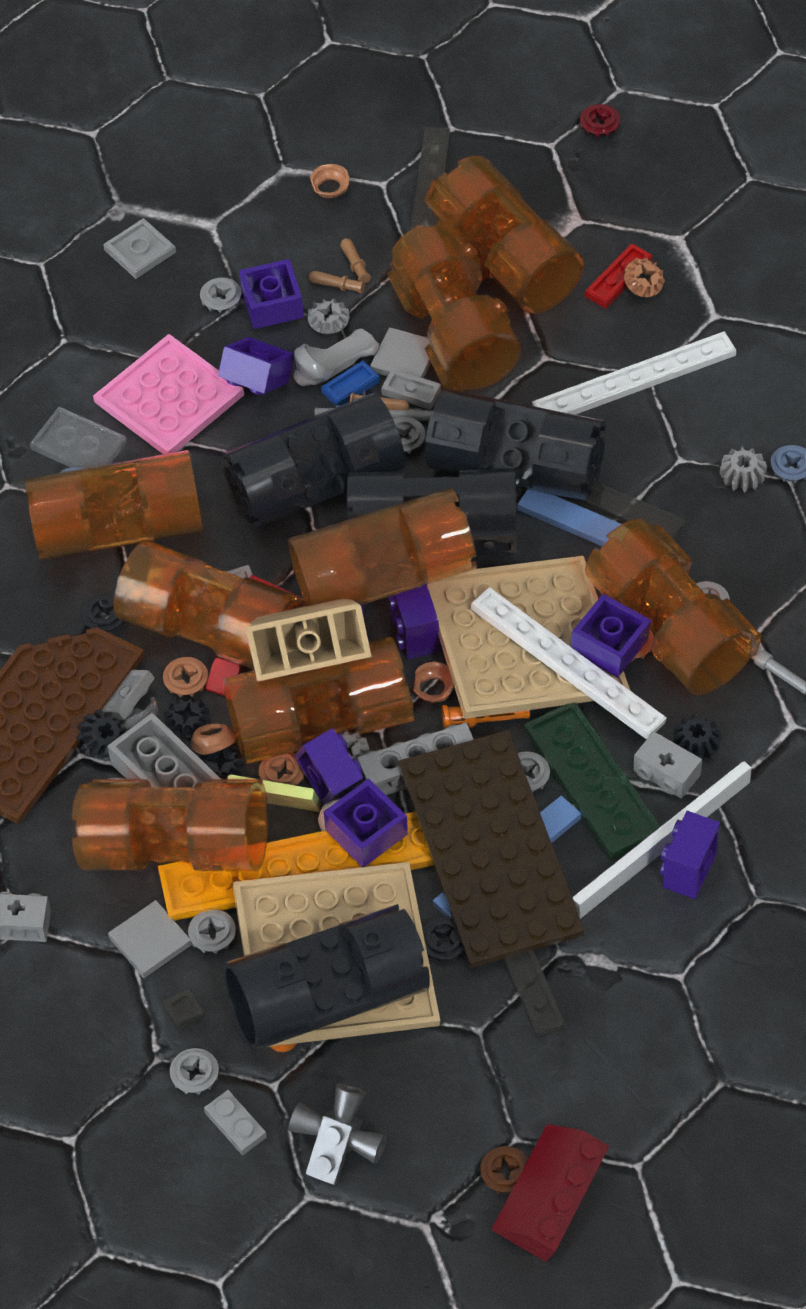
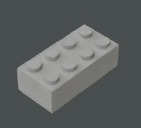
[107,713,229,836]

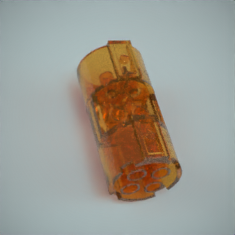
[424,156,584,314]
[387,221,521,392]
[25,450,203,560]
[288,488,477,606]
[585,519,762,695]
[114,540,307,670]
[223,637,415,764]
[72,779,268,871]

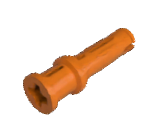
[441,705,530,729]

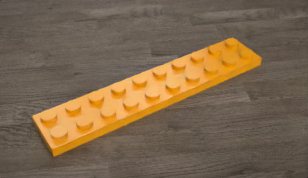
[158,812,433,921]

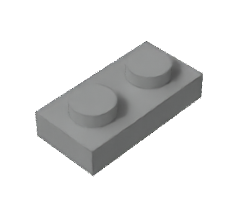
[381,369,441,410]
[102,670,155,720]
[204,1090,267,1156]

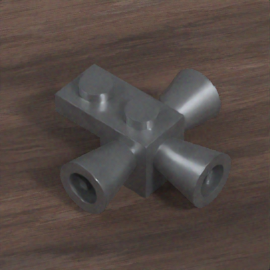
[289,1083,387,1185]

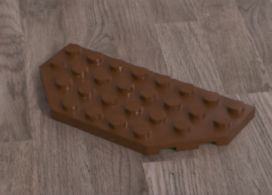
[0,627,145,825]

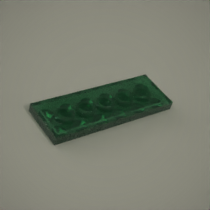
[524,702,661,860]

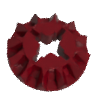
[580,104,620,138]

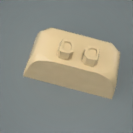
[246,598,372,682]

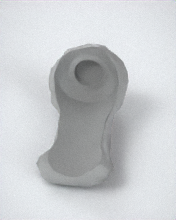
[293,329,380,386]

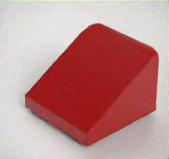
[205,657,242,698]

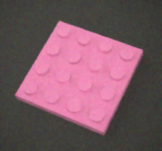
[93,334,244,458]

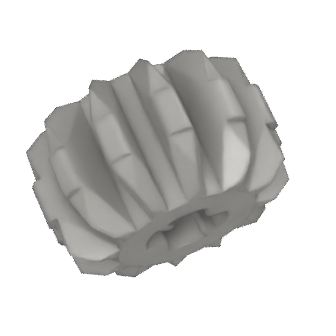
[720,446,767,493]

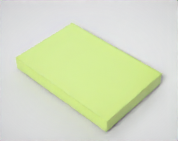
[226,775,322,812]

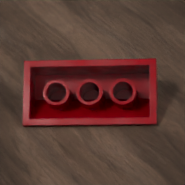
[491,1124,609,1262]

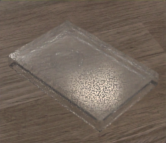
[30,407,127,479]

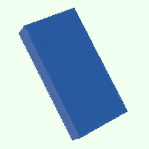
[321,361,380,406]

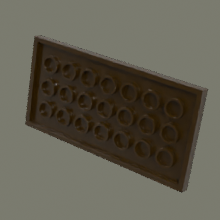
[398,730,584,968]

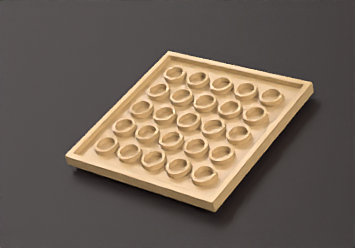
[424,556,630,719]
[233,862,440,1047]

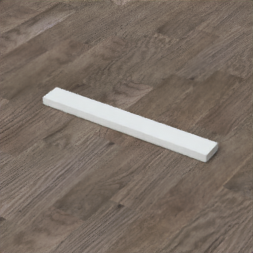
[532,331,736,415]
[470,587,667,739]
[573,761,751,919]

